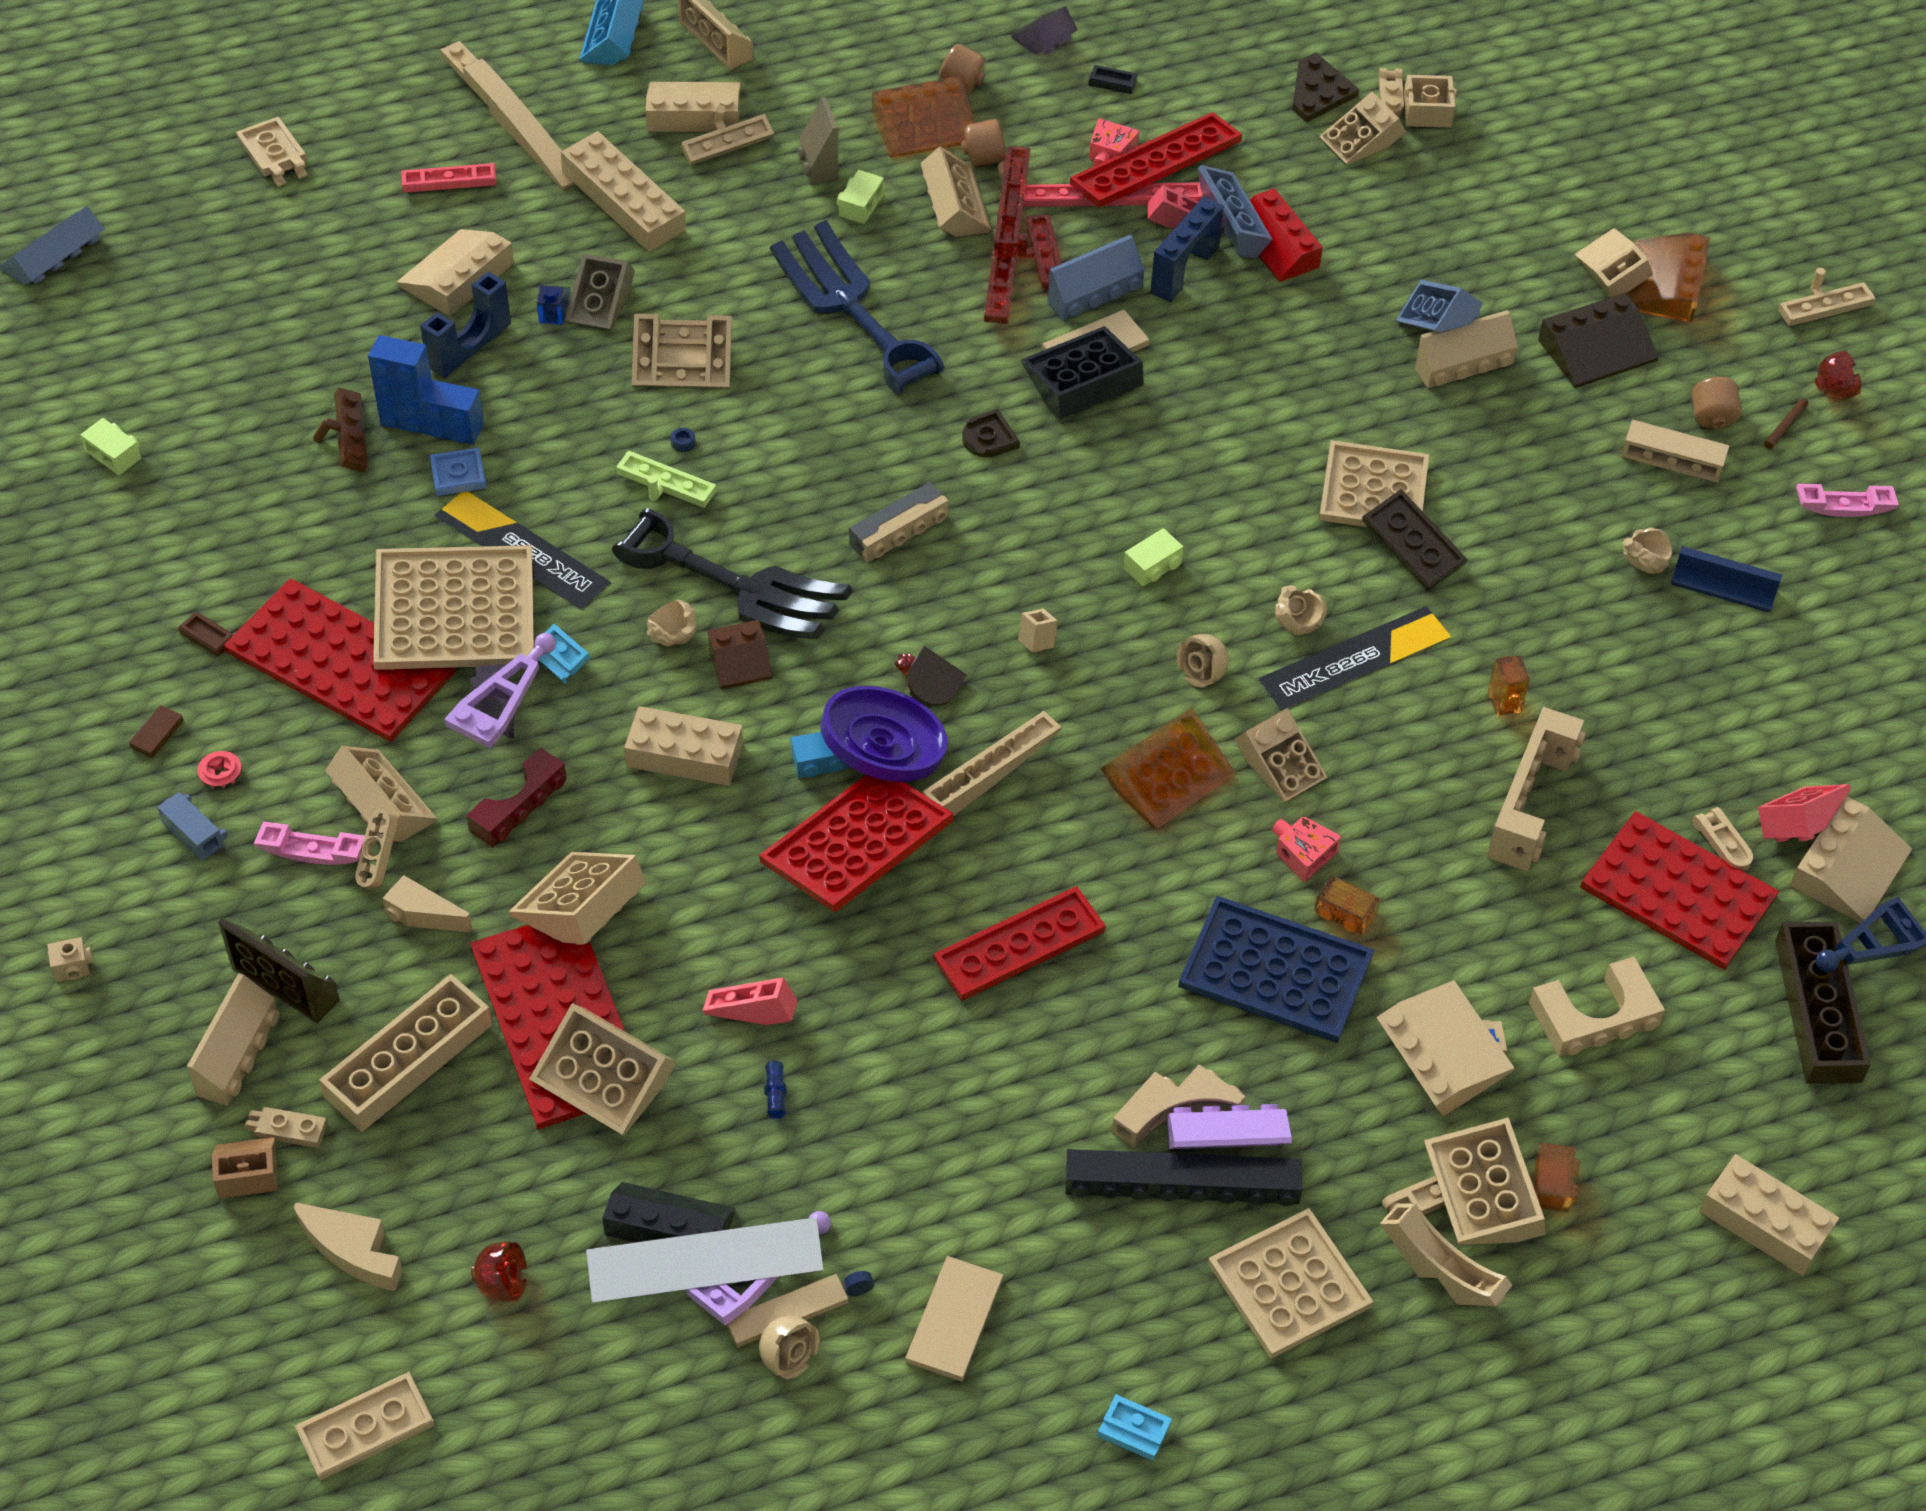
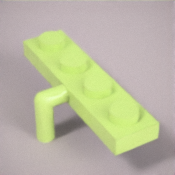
[616,451,716,508]

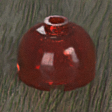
[1815,350,1861,400]
[471,1241,527,1302]

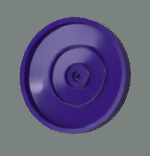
[820,686,948,782]

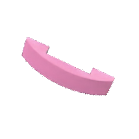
[1796,484,1899,517]
[254,821,365,865]

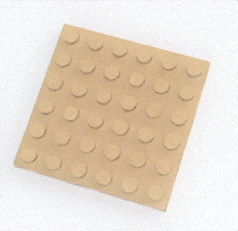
[373,545,534,670]

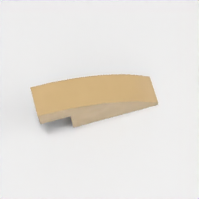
[294,1203,403,1292]

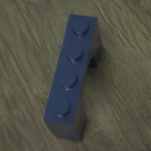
[1150,196,1224,302]
[420,271,511,378]

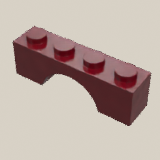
[466,747,567,848]

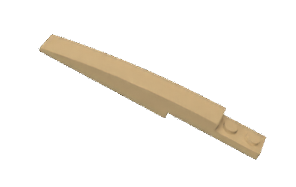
[440,41,576,190]
[922,711,1062,816]

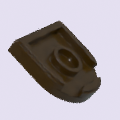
[962,409,1020,457]
[906,646,967,707]

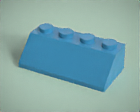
[579,0,643,65]

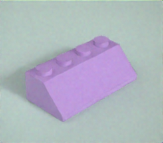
[1167,1104,1292,1150]

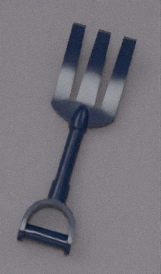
[770,220,944,394]

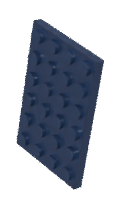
[1178,896,1374,1043]

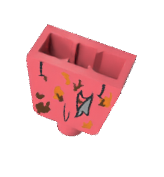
[1089,118,1139,166]
[1272,817,1341,882]

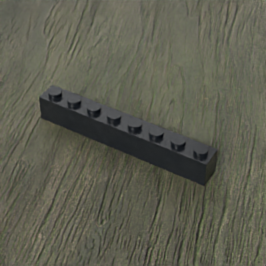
[1065,1149,1303,1206]

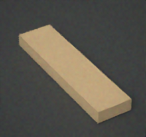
[727,1274,848,1348]

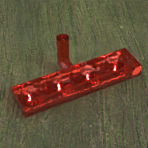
[1018,214,1061,289]

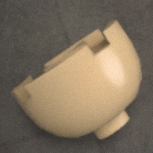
[1177,634,1229,688]
[759,1315,820,1379]

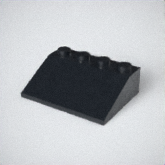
[1021,326,1144,419]

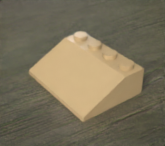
[646,82,741,132]
[396,229,514,317]
[1790,796,1912,923]
[509,852,646,945]
[1377,980,1516,1117]
[530,1003,677,1135]
[1424,1117,1546,1245]

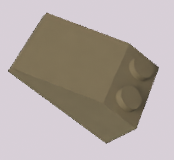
[797,97,839,185]
[565,253,635,330]

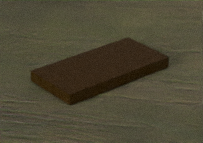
[1362,489,1468,591]

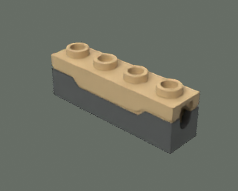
[849,482,948,563]

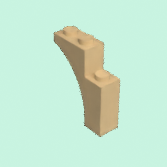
[1112,1065,1245,1148]
[1380,1204,1512,1306]

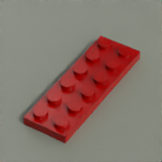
[933,886,1106,1001]

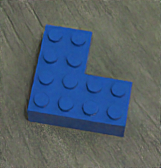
[368,335,484,445]

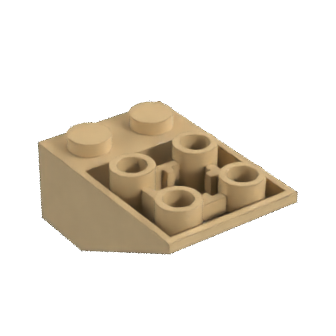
[1319,92,1406,165]
[1574,228,1653,298]
[1234,708,1327,802]

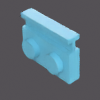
[534,624,591,684]
[1097,1394,1172,1461]

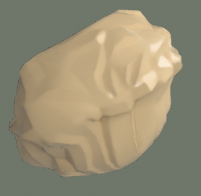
[1623,527,1672,574]
[1275,585,1327,635]
[647,599,697,646]

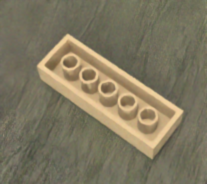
[561,131,686,252]
[319,974,492,1132]

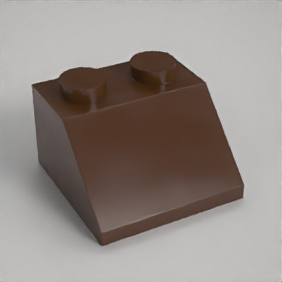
[708,620,772,689]

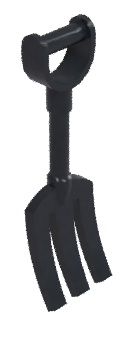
[612,508,853,639]

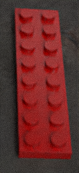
[1070,112,1242,208]

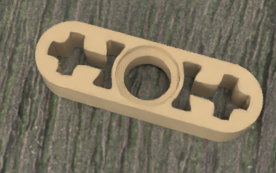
[355,809,397,889]

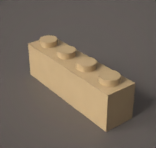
[1621,420,1729,483]

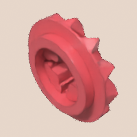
[198,751,242,789]

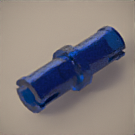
[764,1061,787,1119]

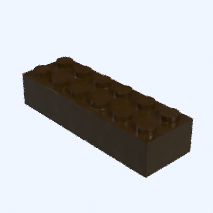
[1775,922,1871,1084]

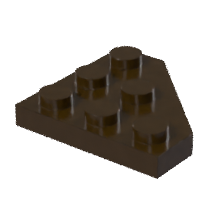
[1292,52,1359,123]

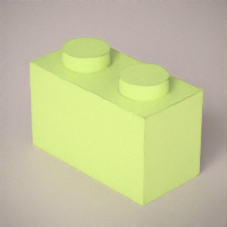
[837,170,884,224]
[80,418,141,475]
[1123,528,1183,587]

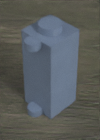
[157,792,228,861]

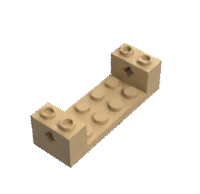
[1487,707,1586,872]

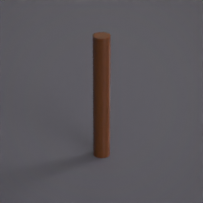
[1764,398,1808,449]

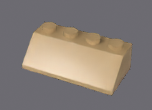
[678,0,753,70]
[921,146,991,237]
[1415,310,1518,388]
[325,746,437,842]
[187,973,279,1106]

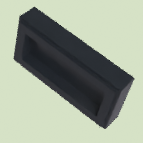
[1088,65,1138,94]

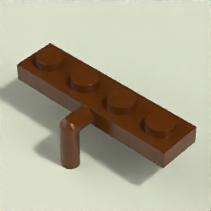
[313,387,368,473]

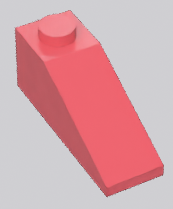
[1148,185,1222,228]
[702,977,798,1025]

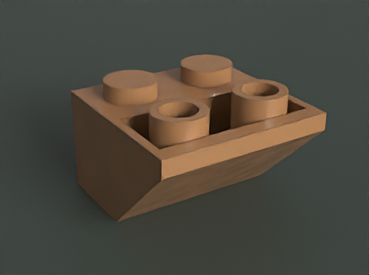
[212,1137,279,1199]

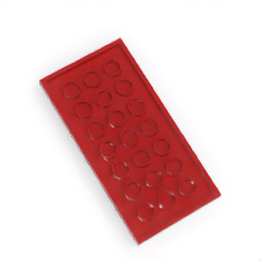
[223,578,456,742]
[470,925,625,1130]

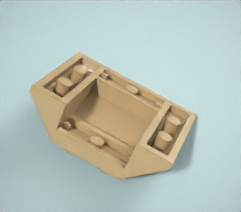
[632,314,732,388]

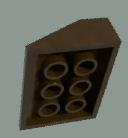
[1538,293,1659,388]
[218,918,340,1024]

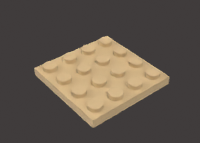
[1319,440,1429,528]
[1208,1208,1374,1359]

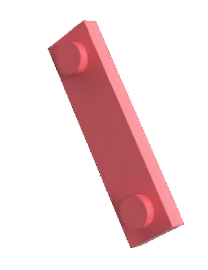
[401,163,497,193]

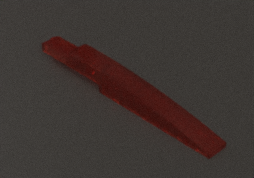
[984,146,1031,324]

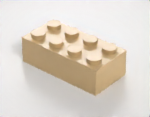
[624,706,743,786]
[1699,1154,1839,1276]

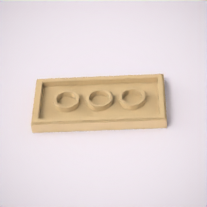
[1042,310,1150,352]
[905,1256,1003,1382]
[295,1372,435,1481]

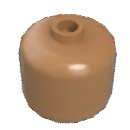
[939,44,986,95]
[961,119,1007,167]
[1692,377,1741,428]

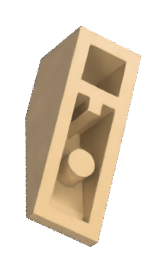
[383,875,472,933]

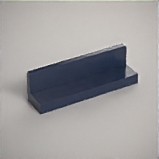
[1671,546,1782,612]

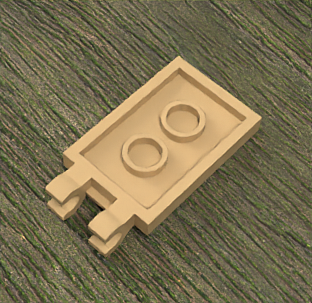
[236,117,308,187]

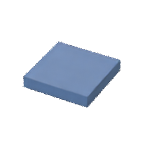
[430,447,487,496]

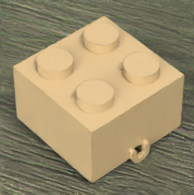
[1403,75,1456,128]

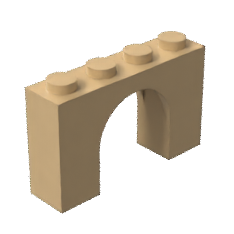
[1529,957,1665,1057]

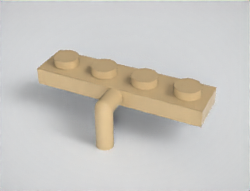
[681,105,774,166]
[1778,268,1876,326]

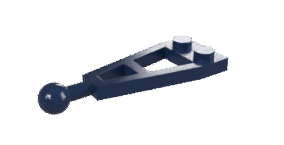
[1816,897,1926,972]

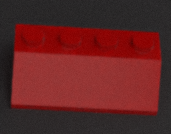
[1250,188,1323,282]

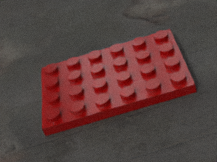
[759,775,954,913]
[1580,811,1779,970]

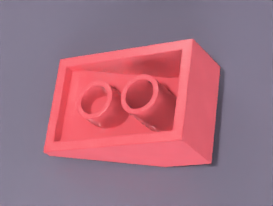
[1758,784,1851,842]

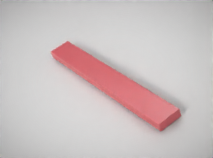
[1017,182,1203,207]

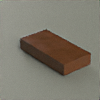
[178,611,234,657]
[129,705,184,758]

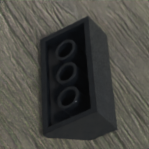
[602,1182,735,1243]

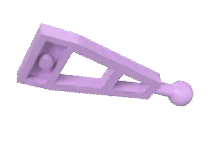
[444,633,556,749]
[686,1211,831,1326]

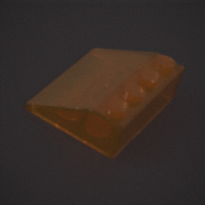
[872,76,974,158]
[1626,233,1710,323]
[1100,707,1236,830]

